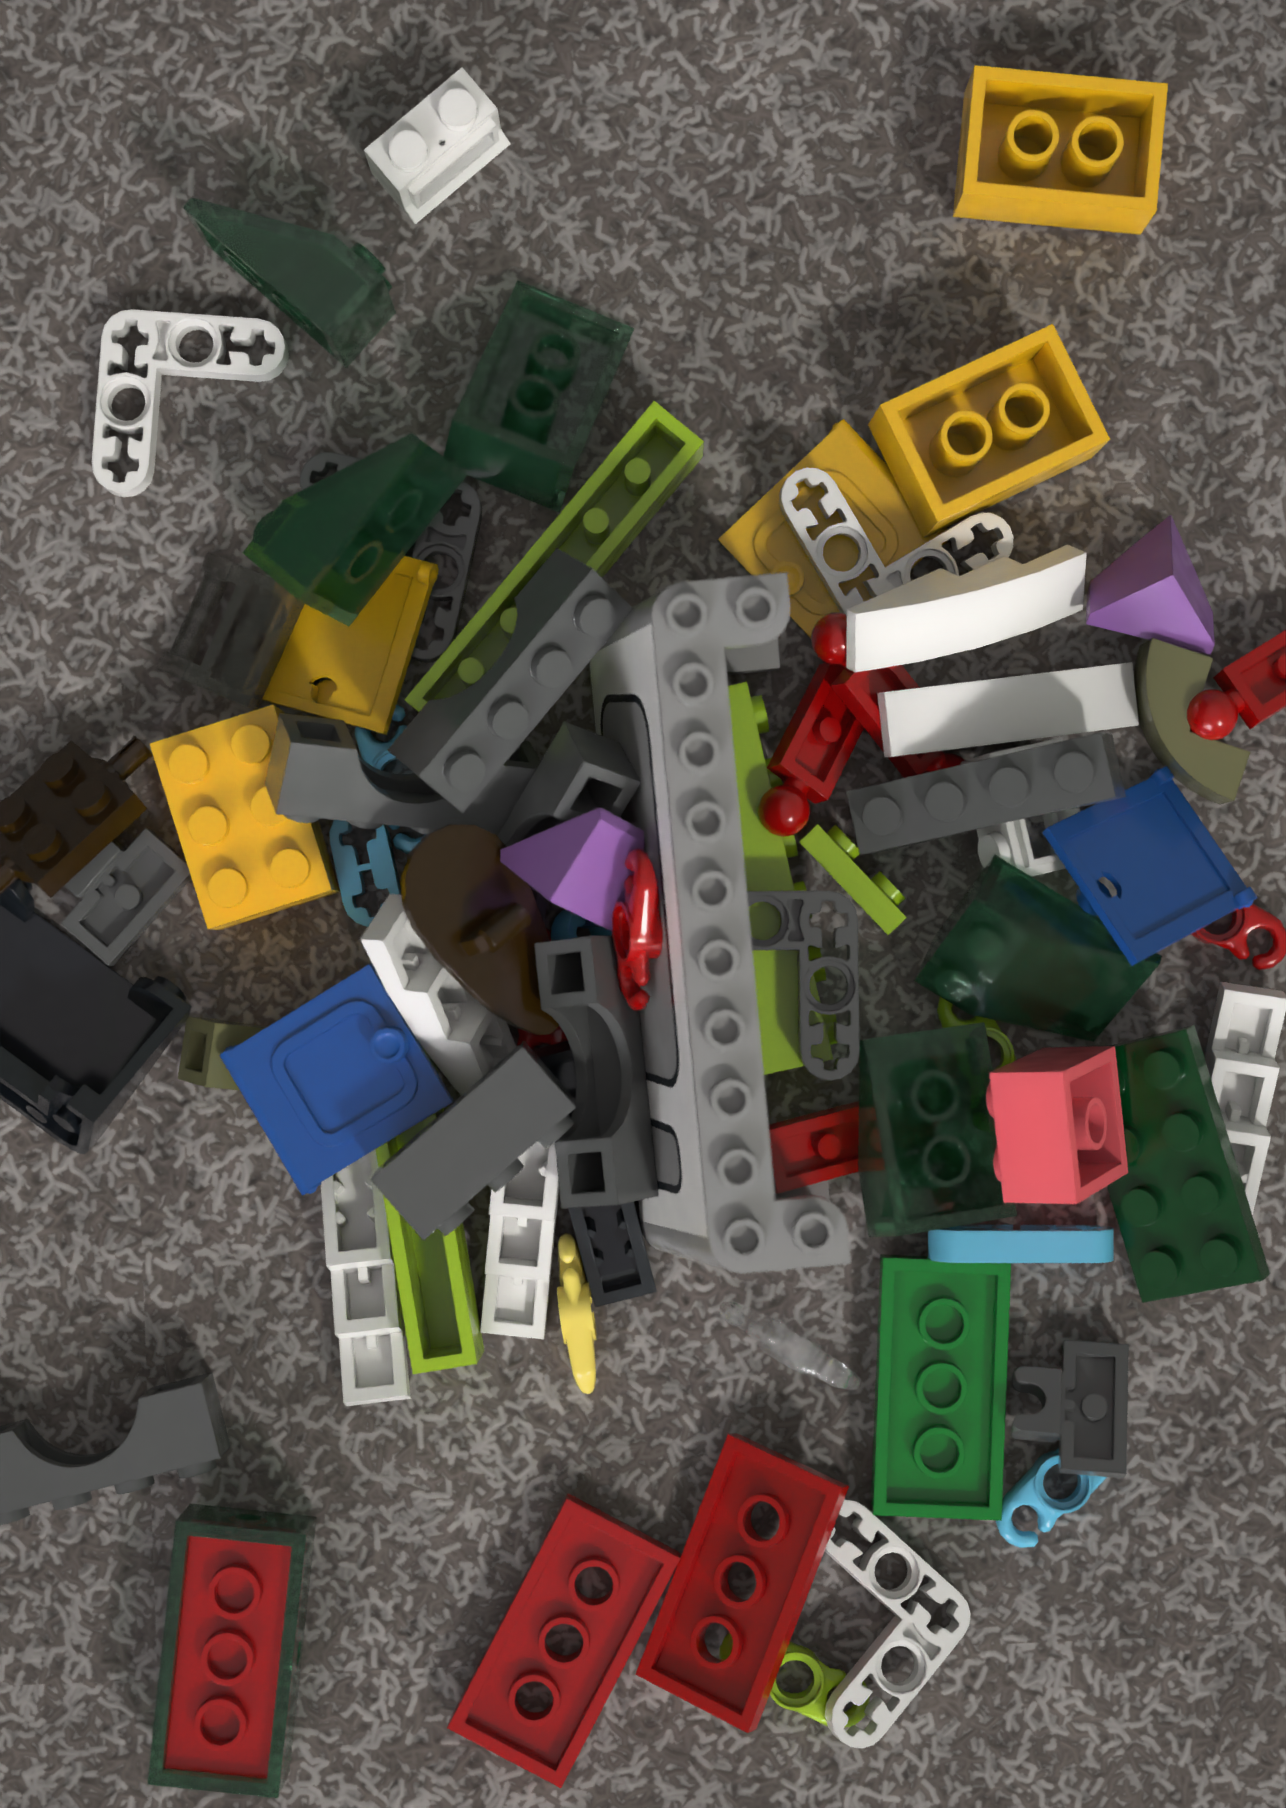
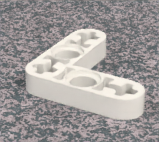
[92,309,289,497]
[779,468,1014,614]
[825,1498,971,1748]

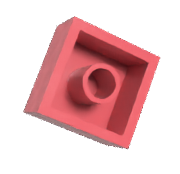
[986,1046,1129,1204]

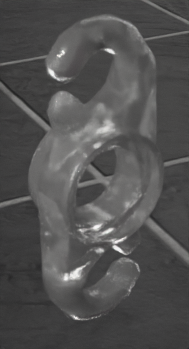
[719,1302,862,1390]

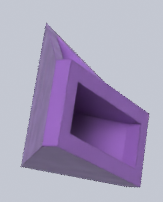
[1086,515,1215,655]
[500,807,644,931]

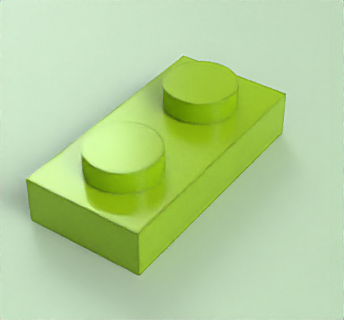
[799,824,907,935]

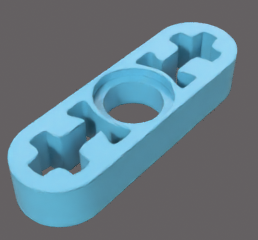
[928,1225,1114,1263]

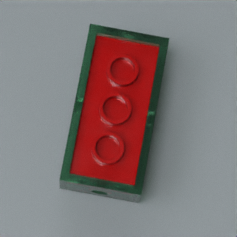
[147,1503,317,1798]

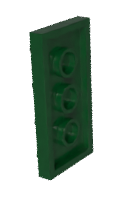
[1107,1025,1270,1303]

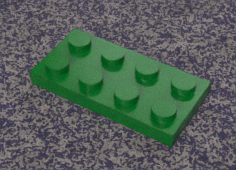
[871,1254,1011,1521]

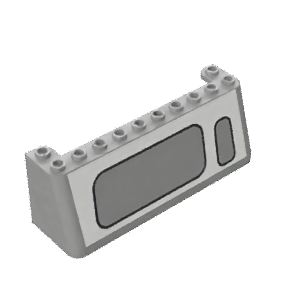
[589,572,851,1273]

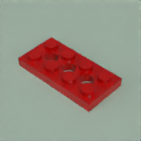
[635,1433,849,1733]
[447,1493,681,1788]

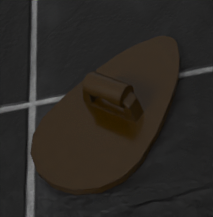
[401,824,559,1035]

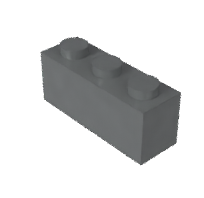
[370,1041,576,1240]

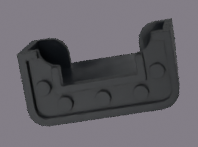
[0,878,192,1154]

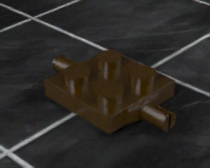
[0,736,153,898]

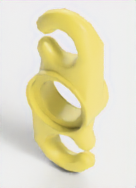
[557,1233,597,1394]

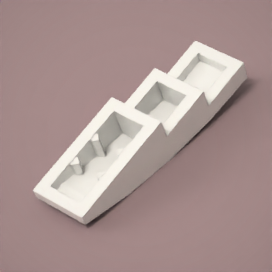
[846,545,1087,672]
[877,662,1139,757]
[360,894,516,1095]
[1205,982,1286,1215]
[480,1141,559,1339]
[321,1150,411,1406]

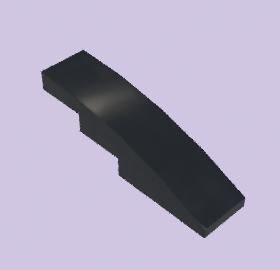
[533,1041,657,1307]

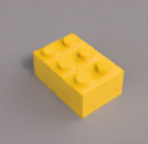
[953,65,1168,235]
[868,324,1110,538]
[149,705,340,930]

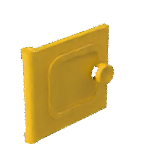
[718,419,948,639]
[245,527,439,735]

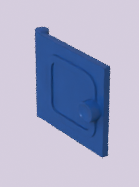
[1042,766,1258,966]
[219,964,454,1196]

